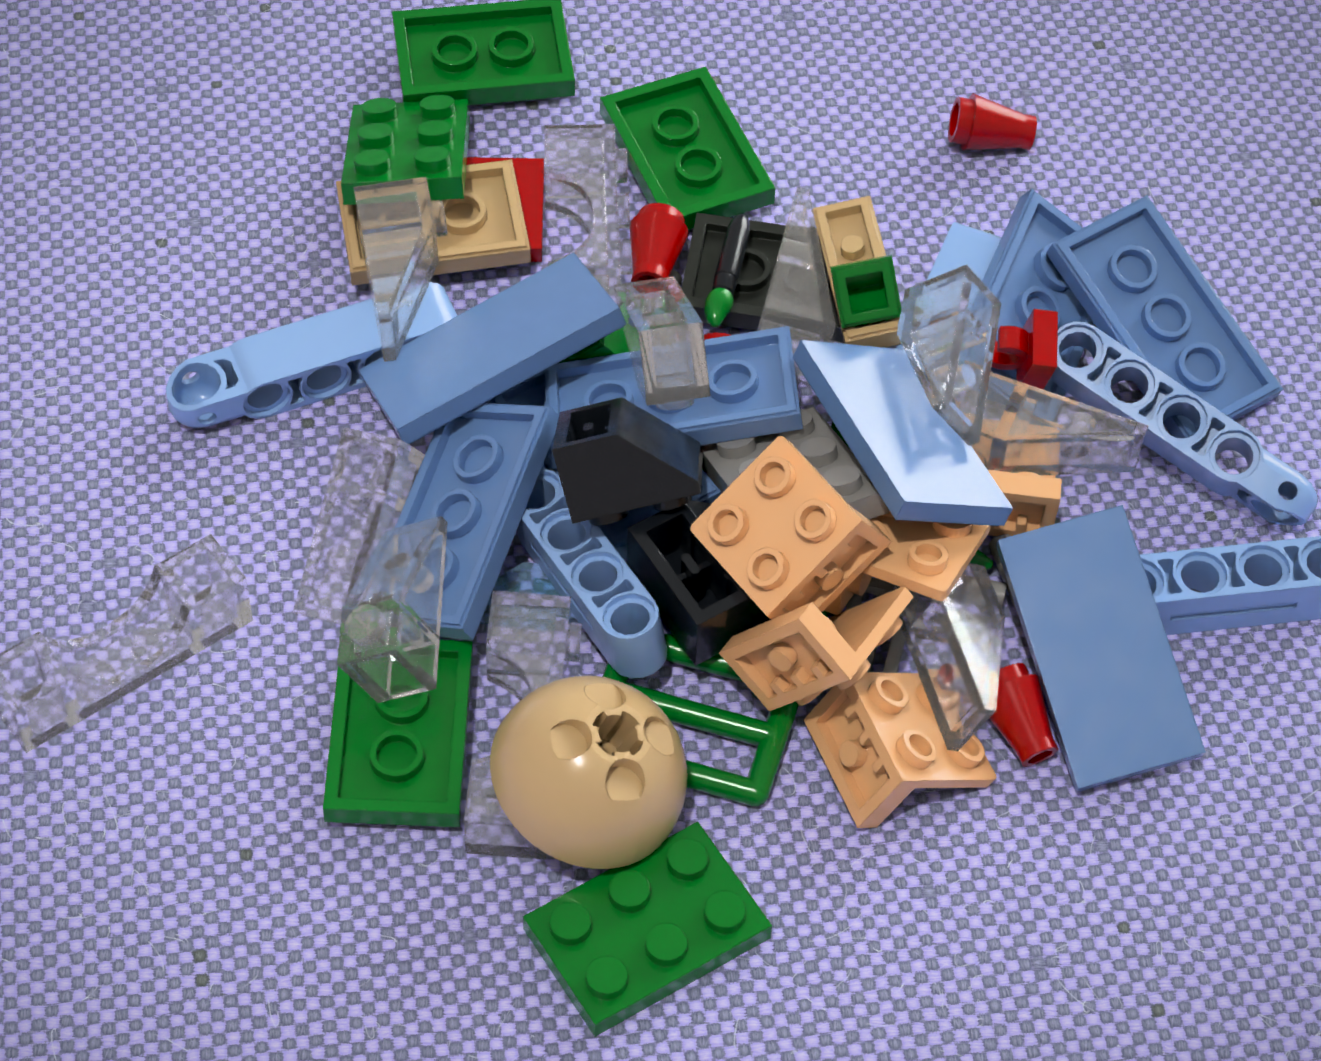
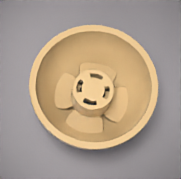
[490,676,688,869]

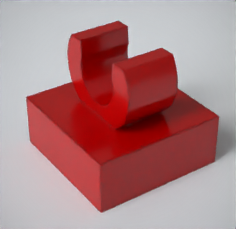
[989,309,1058,395]

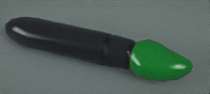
[704,213,750,328]

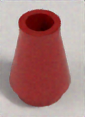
[948,93,1037,151]
[630,203,689,295]
[977,663,1058,767]

